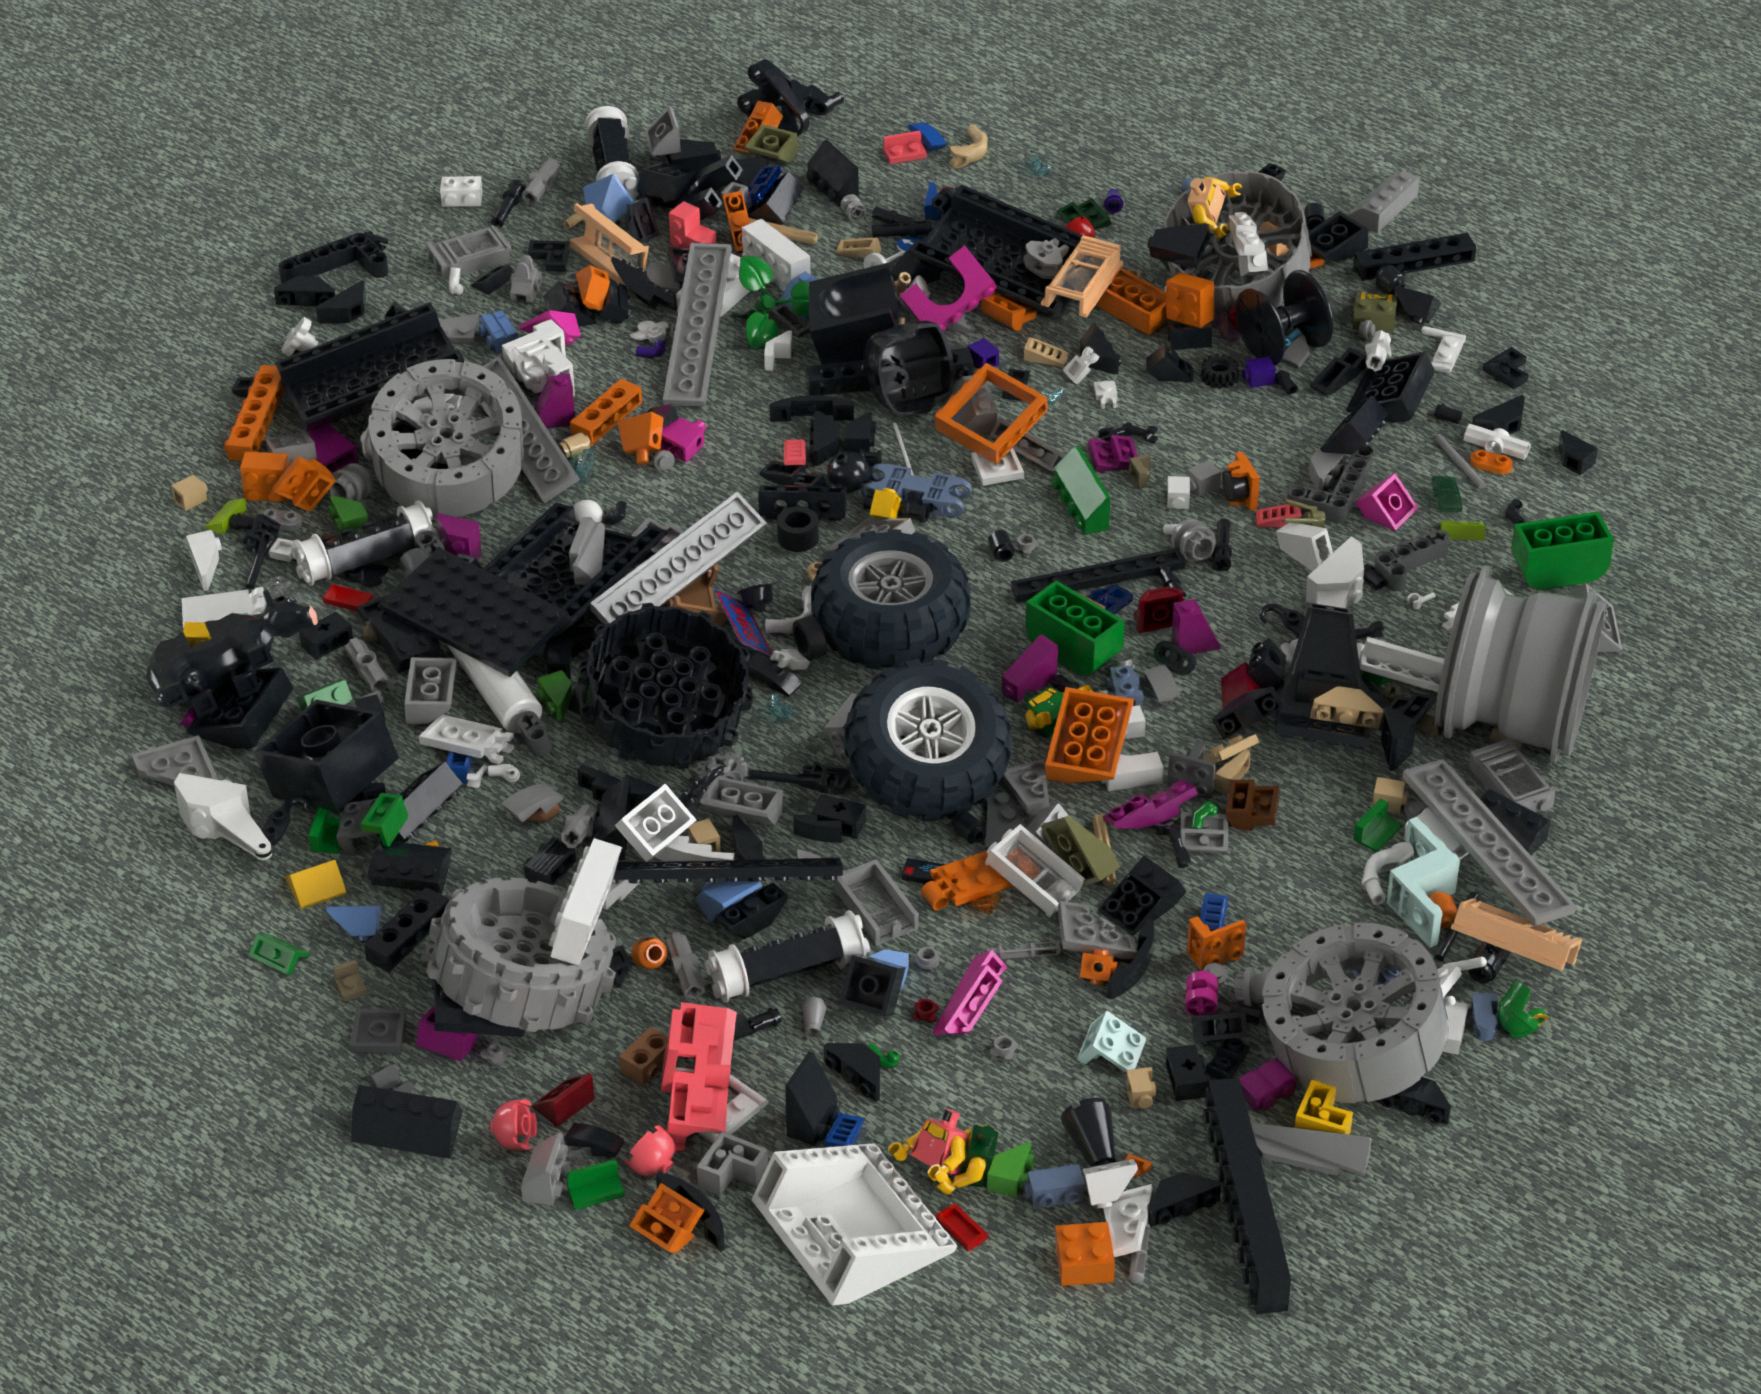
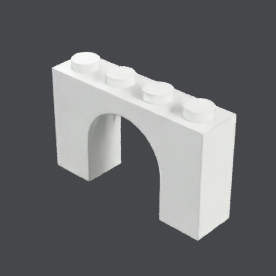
[1101,705,1164,791]

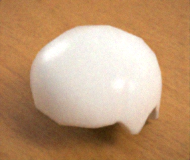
[573,500,603,523]

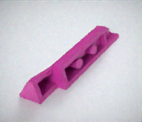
[932,950,1007,1035]

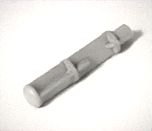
[986,941,1062,960]
[1128,1216,1150,1284]

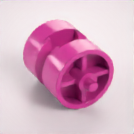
[1185,971,1219,1016]

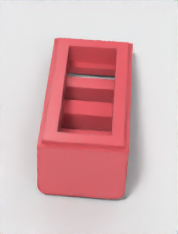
[784,439,806,465]
[1256,504,1301,527]

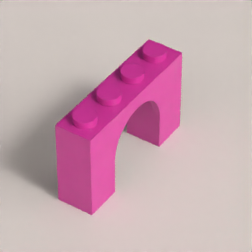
[900,245,997,332]

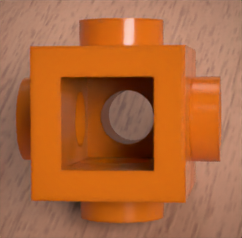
[1080,949,1118,985]

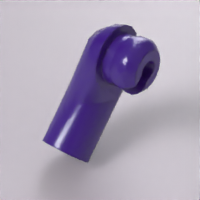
[636,340,666,358]

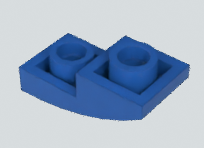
[908,122,947,151]

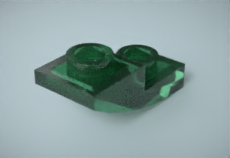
[1432,476,1463,512]

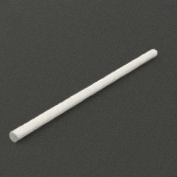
[893,423,914,476]

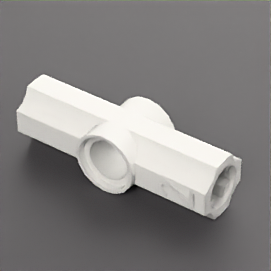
[1365,330,1391,371]
[1464,424,1531,460]

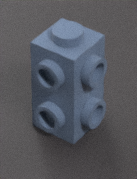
[1106,666,1143,706]
[1023,1164,1085,1209]

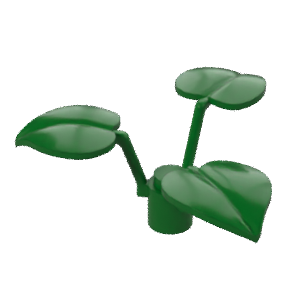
[739,256,809,350]

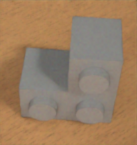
[697,1131,768,1196]

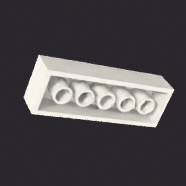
[549,838,622,966]

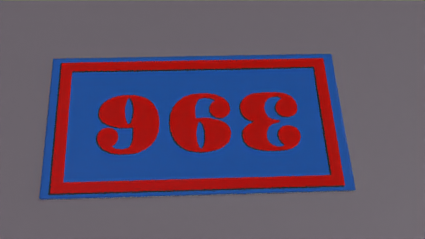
[713,588,773,656]

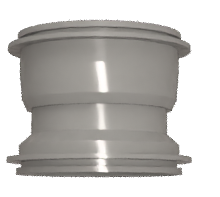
[1435,565,1606,763]

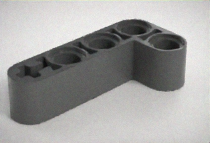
[1374,530,1450,591]

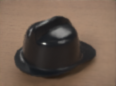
[737,582,777,611]

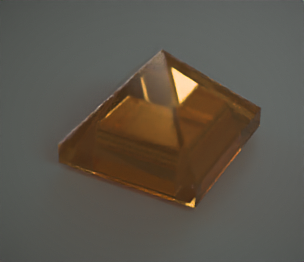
[971,894,1002,915]

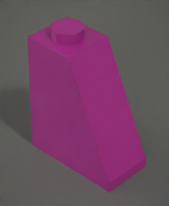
[534,374,575,429]
[309,424,358,474]
[1171,599,1221,654]
[1002,635,1058,703]

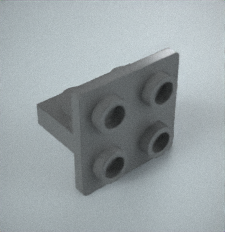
[1167,741,1216,799]

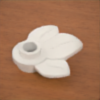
[629,321,669,343]

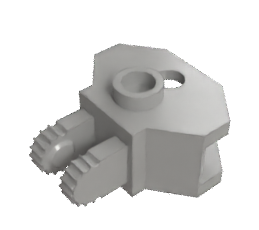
[1023,238,1069,279]
[510,254,542,303]

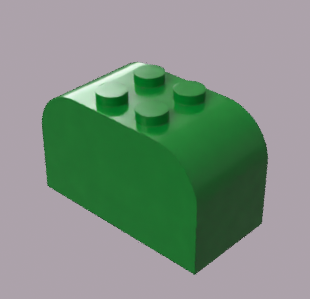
[1511,511,1614,590]
[1025,580,1125,676]

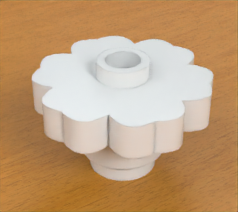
[282,317,318,357]

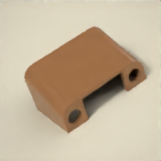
[661,563,727,627]

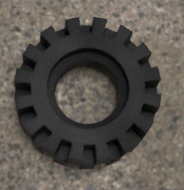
[1201,354,1239,389]

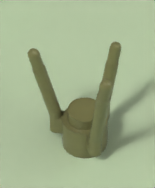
[1276,499,1325,531]

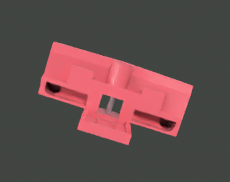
[661,1002,737,1152]

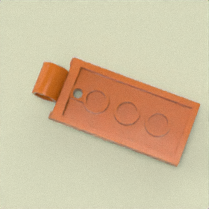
[921,847,1040,911]

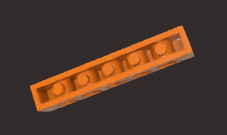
[224,365,285,461]

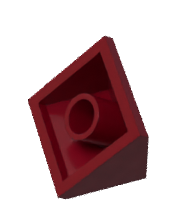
[1221,662,1261,708]
[531,1073,595,1127]

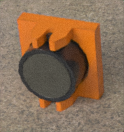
[1222,452,1260,511]

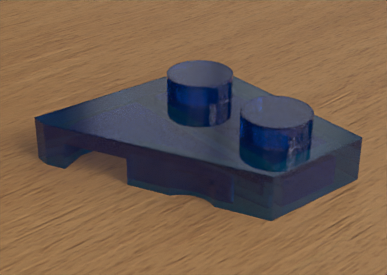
[1085,584,1133,615]

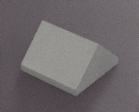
[644,106,681,156]

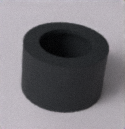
[777,507,819,552]

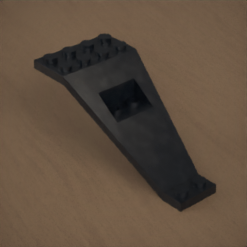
[1274,602,1370,749]

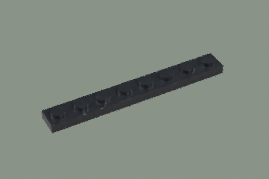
[1011,548,1185,602]

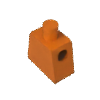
[618,412,663,465]

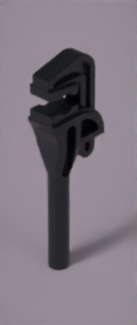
[242,514,281,589]
[750,761,851,795]

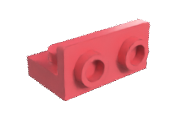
[883,131,927,164]

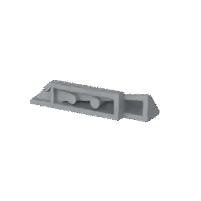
[989,417,1066,472]
[569,517,605,585]
[1251,1123,1372,1176]

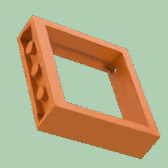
[934,363,1048,465]

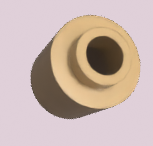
[558,432,591,460]

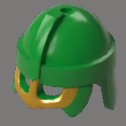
[1498,979,1550,1038]

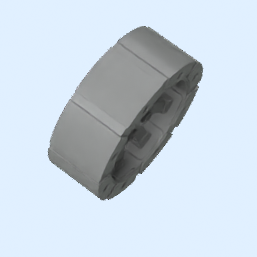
[1164,171,1311,319]
[369,359,524,517]
[1262,923,1449,1103]

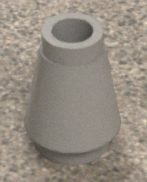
[802,997,826,1035]

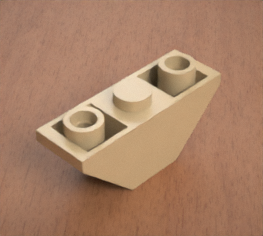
[1310,686,1383,729]

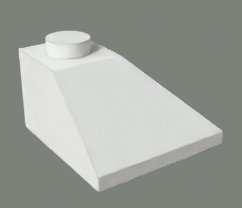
[1082,1159,1138,1208]

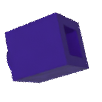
[967,338,999,369]
[1242,357,1276,388]

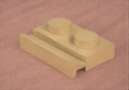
[1204,734,1260,763]

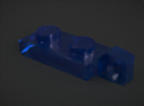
[749,165,782,204]

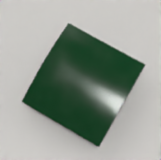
[1057,198,1112,230]

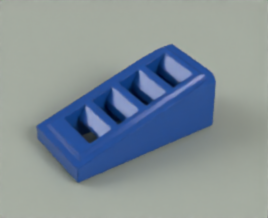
[924,182,941,221]
[446,751,473,784]
[1200,893,1228,930]
[824,1113,864,1148]

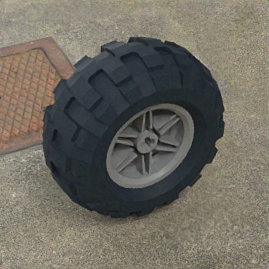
[811,529,971,670]

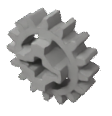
[696,752,748,789]

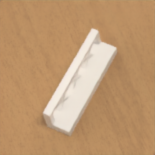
[1360,637,1445,692]

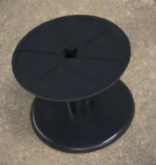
[1236,270,1333,366]

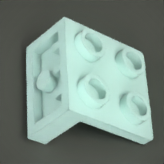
[1077,1011,1146,1073]

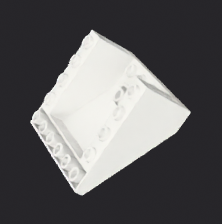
[752,1143,957,1306]

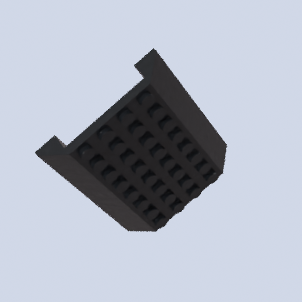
[908,184,1092,319]
[275,302,465,432]
[483,503,668,638]

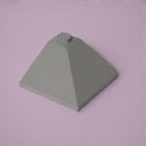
[824,518,916,553]

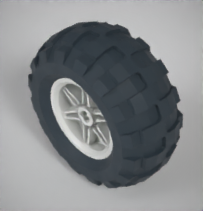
[844,659,1012,821]

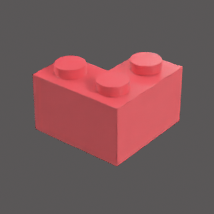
[669,202,716,249]

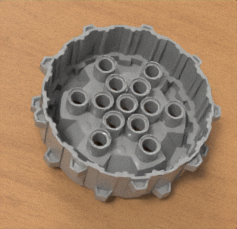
[426,877,616,1032]

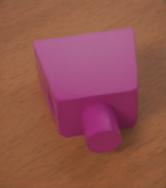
[661,418,706,463]

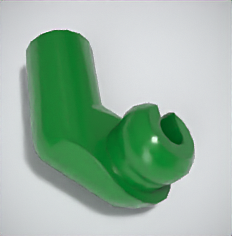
[1190,801,1218,829]
[867,1043,900,1068]

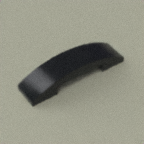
[770,395,854,422]
[746,650,802,697]
[1107,918,1154,999]
[656,1172,725,1252]

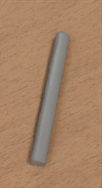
[1434,434,1486,489]

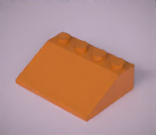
[1045,687,1134,783]

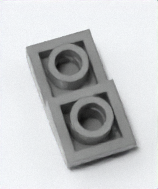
[1143,664,1180,702]

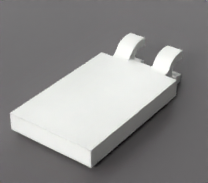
[182,587,266,629]
[419,715,514,764]

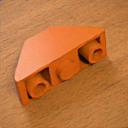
[722,191,750,252]
[576,265,610,311]

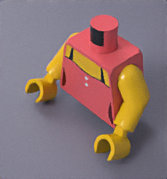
[888,1109,968,1183]

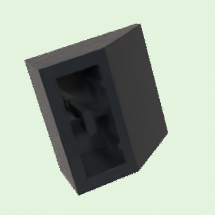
[543,281,597,327]

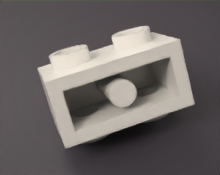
[440,176,483,207]

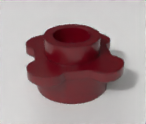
[912,999,939,1023]

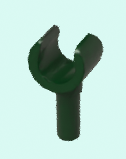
[732,309,756,320]

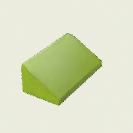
[205,498,247,534]
[1440,520,1486,541]

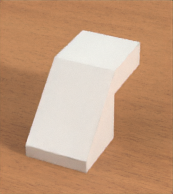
[764,331,793,371]

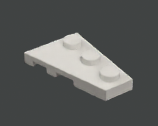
[1103,1184,1154,1257]

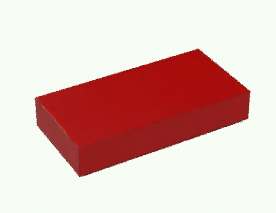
[323,584,373,612]
[935,1203,988,1252]

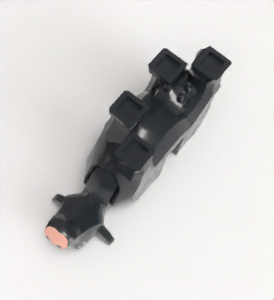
[146,590,318,717]

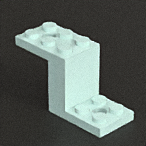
[1387,817,1460,948]

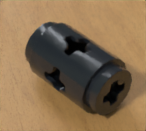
[1468,941,1511,984]

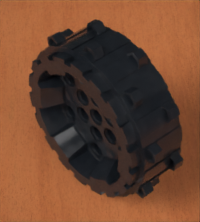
[577,602,754,769]

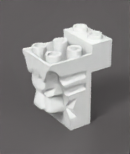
[502,319,575,396]

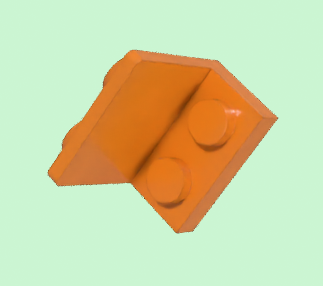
[1186,916,1247,971]

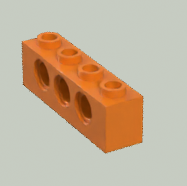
[570,379,642,446]

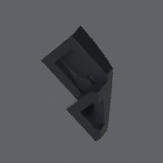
[609,945,632,988]

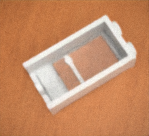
[985,824,1085,918]

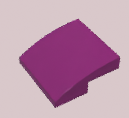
[1087,435,1138,472]

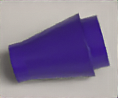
[1104,189,1124,213]

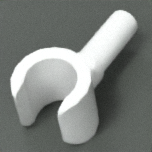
[1408,593,1436,609]
[467,764,488,788]

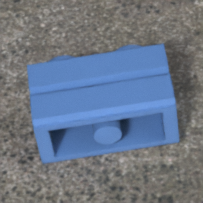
[479,310,518,354]

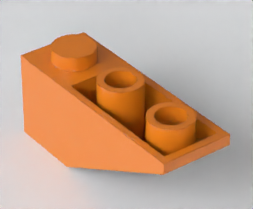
[733,101,783,154]

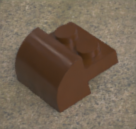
[1226,779,1280,831]

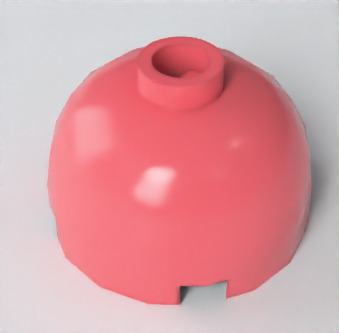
[490,1099,537,1151]
[625,1125,675,1177]

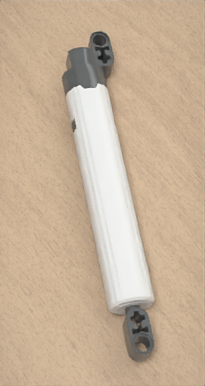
[400,531,552,756]

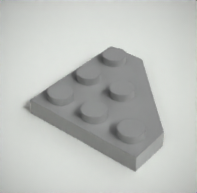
[131,735,218,786]
[1058,901,1137,960]

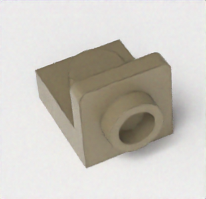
[1129,454,1151,489]
[333,960,367,1002]

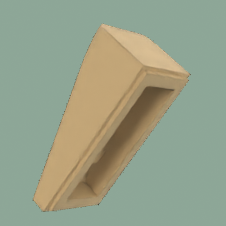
[836,238,881,259]
[1024,337,1069,367]
[1214,749,1251,795]

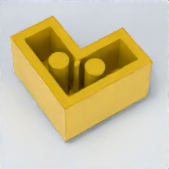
[1295,1080,1353,1135]

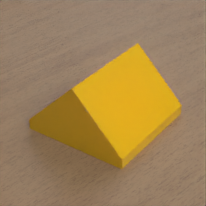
[284,860,347,909]

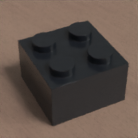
[839,954,906,1016]

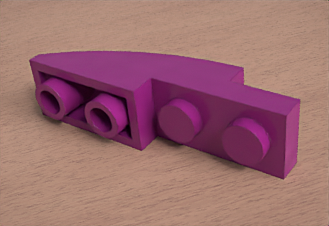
[1102,780,1198,829]

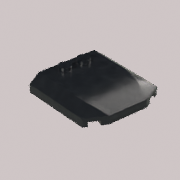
[432,979,525,1037]

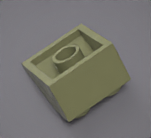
[745,124,799,163]

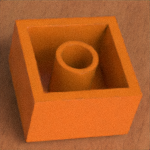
[1166,272,1214,328]
[240,452,289,502]
[1055,1222,1115,1286]

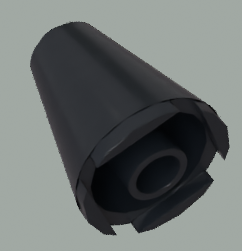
[1060,1098,1116,1167]

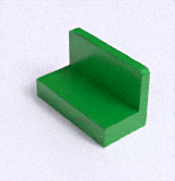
[360,793,408,847]
[1353,798,1402,852]
[308,807,341,854]
[248,933,310,975]
[566,1159,625,1210]

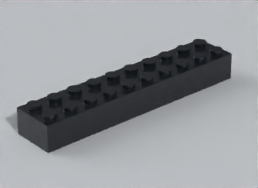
[1203,1078,1291,1314]

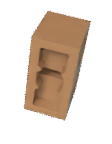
[619,1026,668,1085]

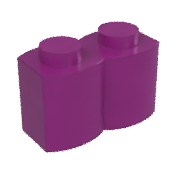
[1240,1058,1296,1111]

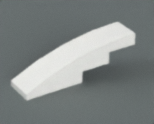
[655,836,734,861]

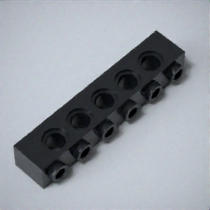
[1353,233,1476,281]

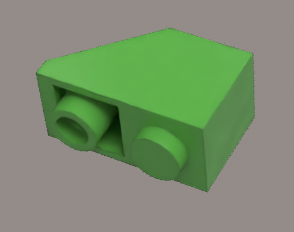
[328,496,369,531]
[536,670,573,721]
[987,1142,1035,1197]

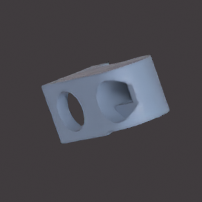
[1470,993,1498,1041]

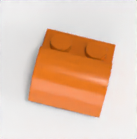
[981,293,1037,331]
[272,456,336,511]
[629,1183,704,1253]

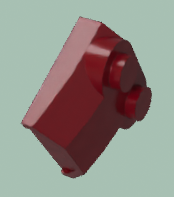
[1133,587,1183,634]

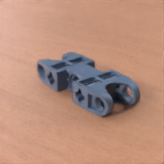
[861,464,972,517]

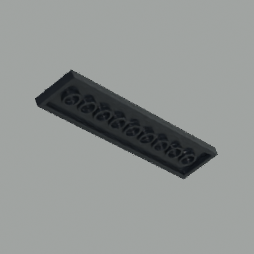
[612,858,843,884]

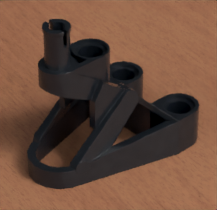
[737,59,844,136]

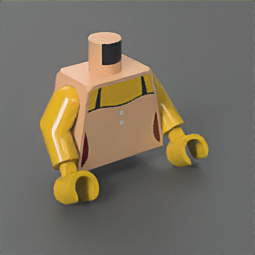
[1188,177,1242,239]

